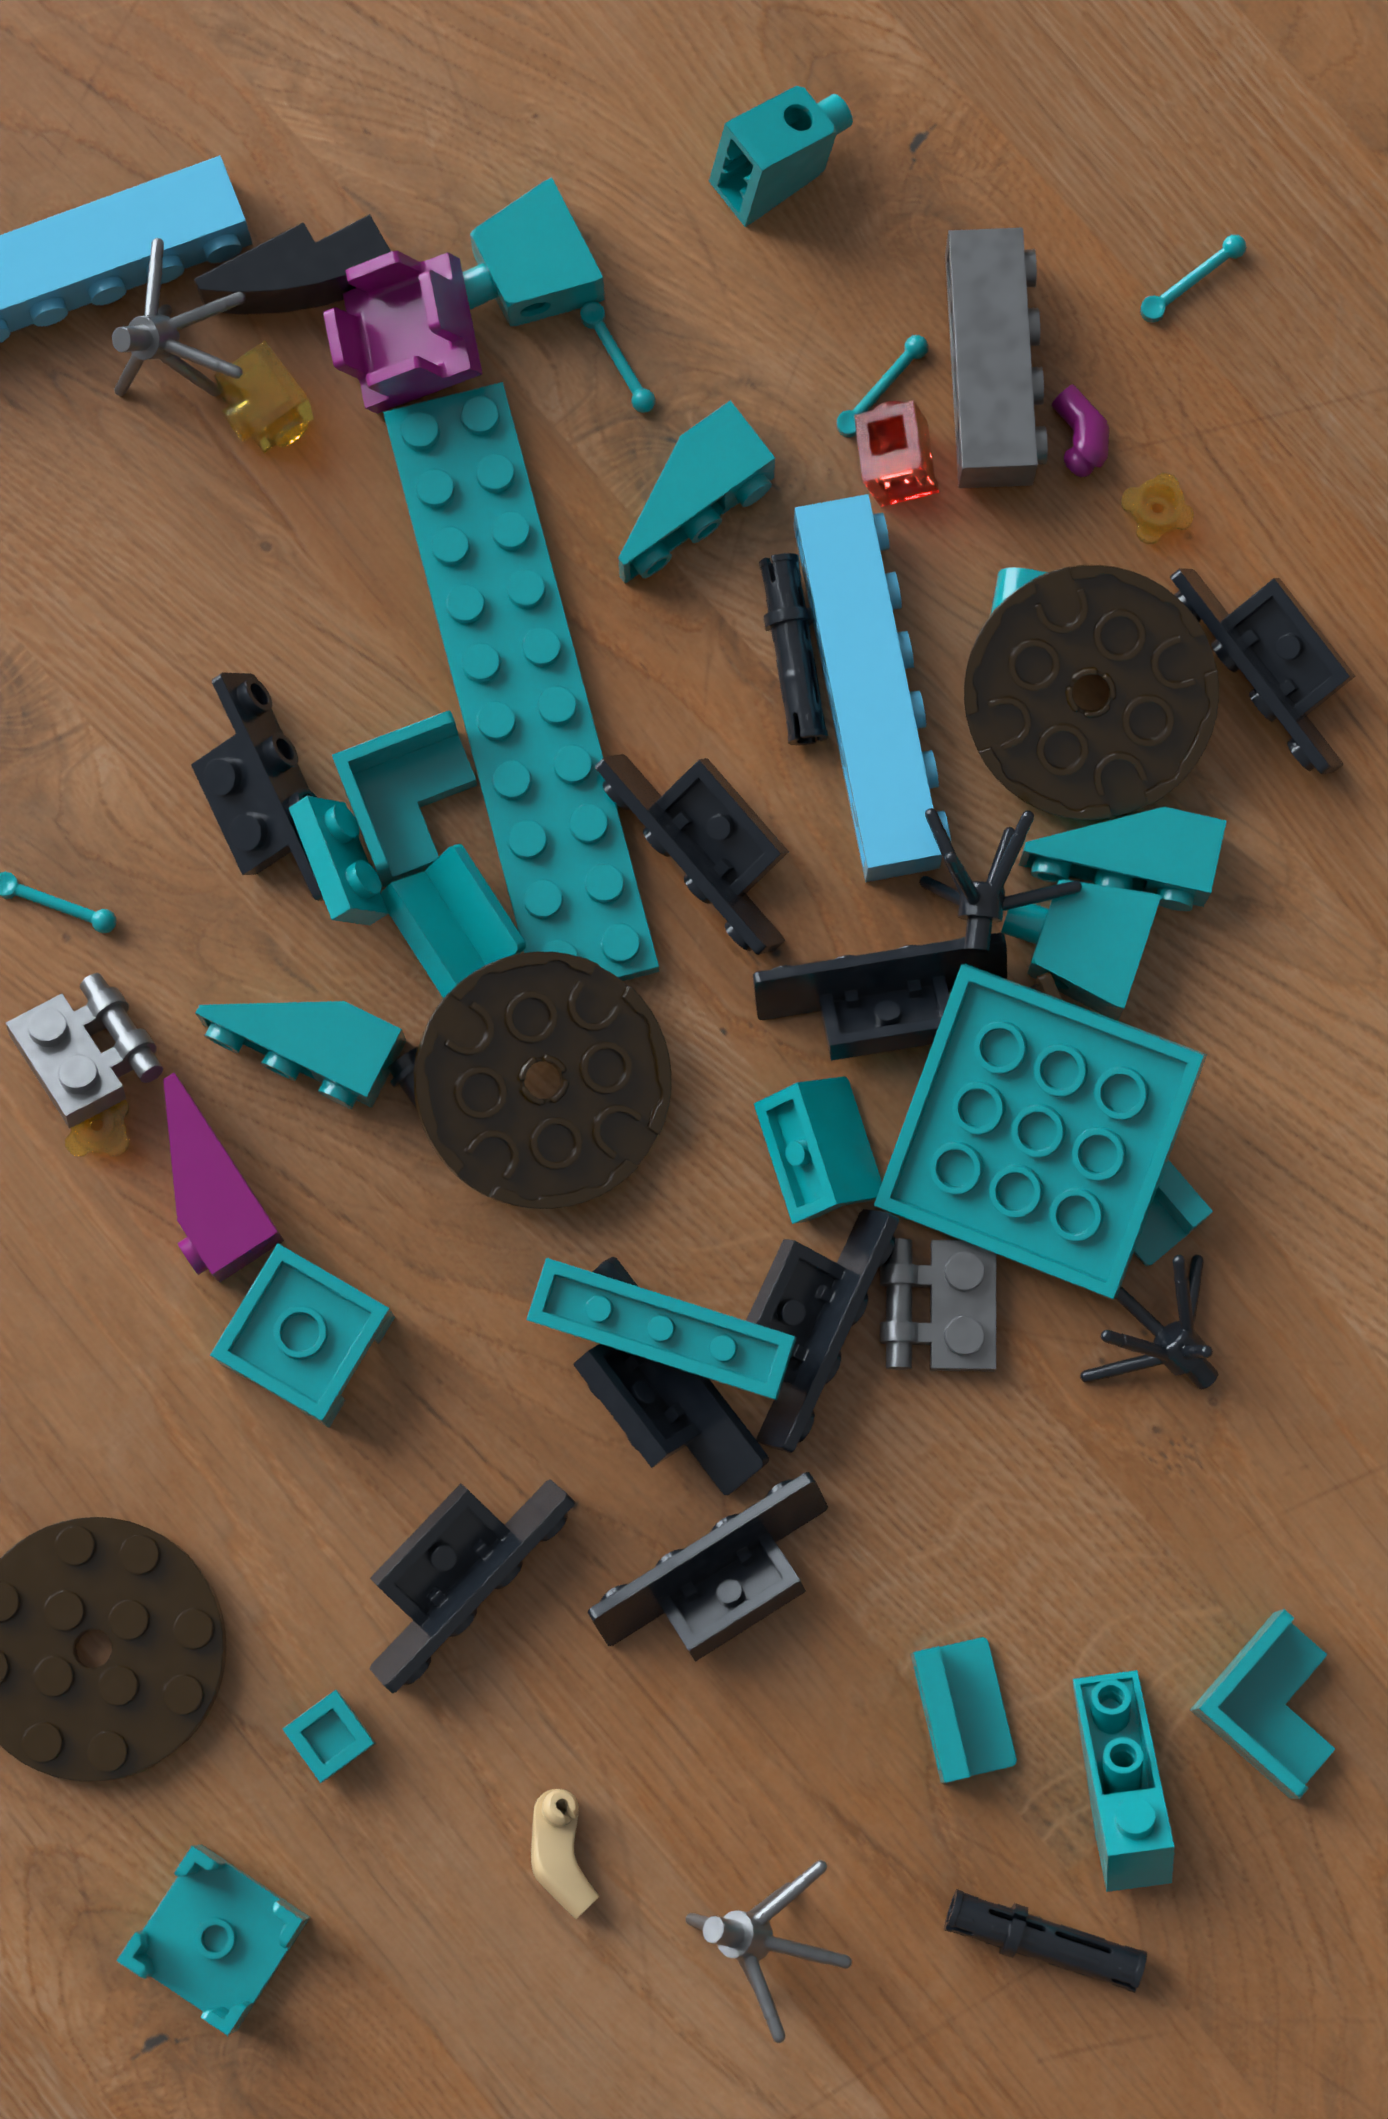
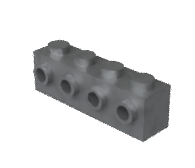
[945,227,1048,488]

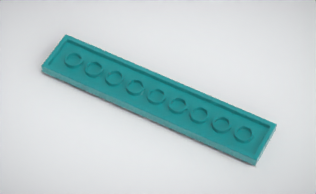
[383,382,660,981]

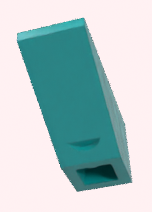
[618,400,775,584]
[1019,807,1227,911]
[195,1001,406,1109]
[1073,1670,1175,1892]

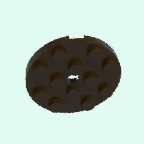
[964,564,1219,820]
[414,952,671,1209]
[0,1517,226,1782]

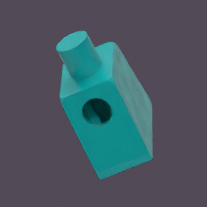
[709,86,853,227]
[463,177,605,326]
[1001,880,1161,1021]

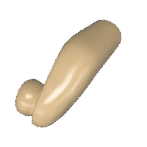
[531,1789,600,1919]

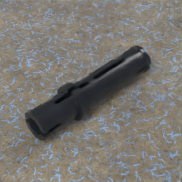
[759,553,828,746]
[944,1889,1147,1993]

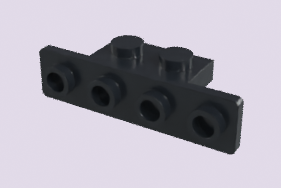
[1170,568,1356,774]
[191,672,324,901]
[595,754,789,955]
[752,932,1007,1061]
[746,1209,899,1453]
[573,1257,769,1495]
[588,1472,828,1662]
[369,1479,575,1694]

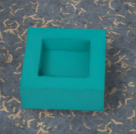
[282,1690,376,1783]

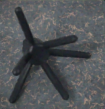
[919,808,1082,953]
[1080,1254,1218,1389]

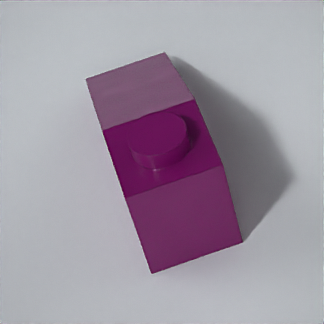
[163,1073,284,1282]

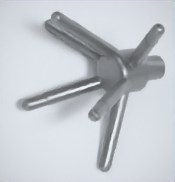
[112,238,246,397]
[686,1860,852,2043]

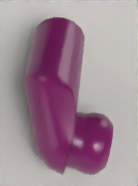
[1051,385,1109,477]

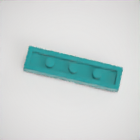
[526,1258,797,1400]

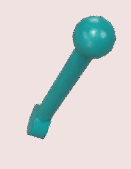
[1140,234,1247,323]
[580,301,656,413]
[836,335,929,437]
[0,872,117,933]

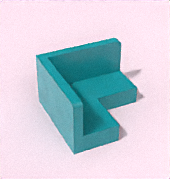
[332,711,478,887]
[1190,1609,1335,1799]

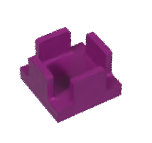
[324,251,483,414]

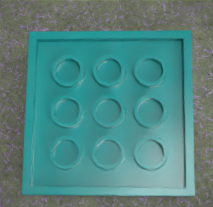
[874,964,1207,1299]

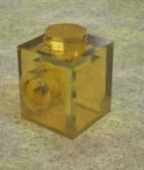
[214,340,314,453]

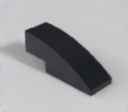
[194,214,391,315]

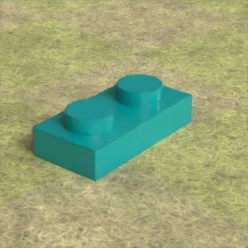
[289,796,389,926]

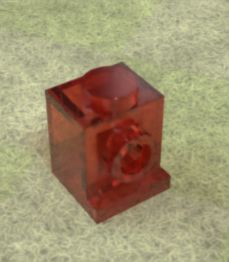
[854,400,940,507]

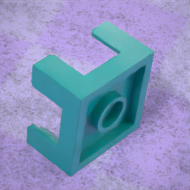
[210,1243,395,1428]
[116,1844,311,2036]

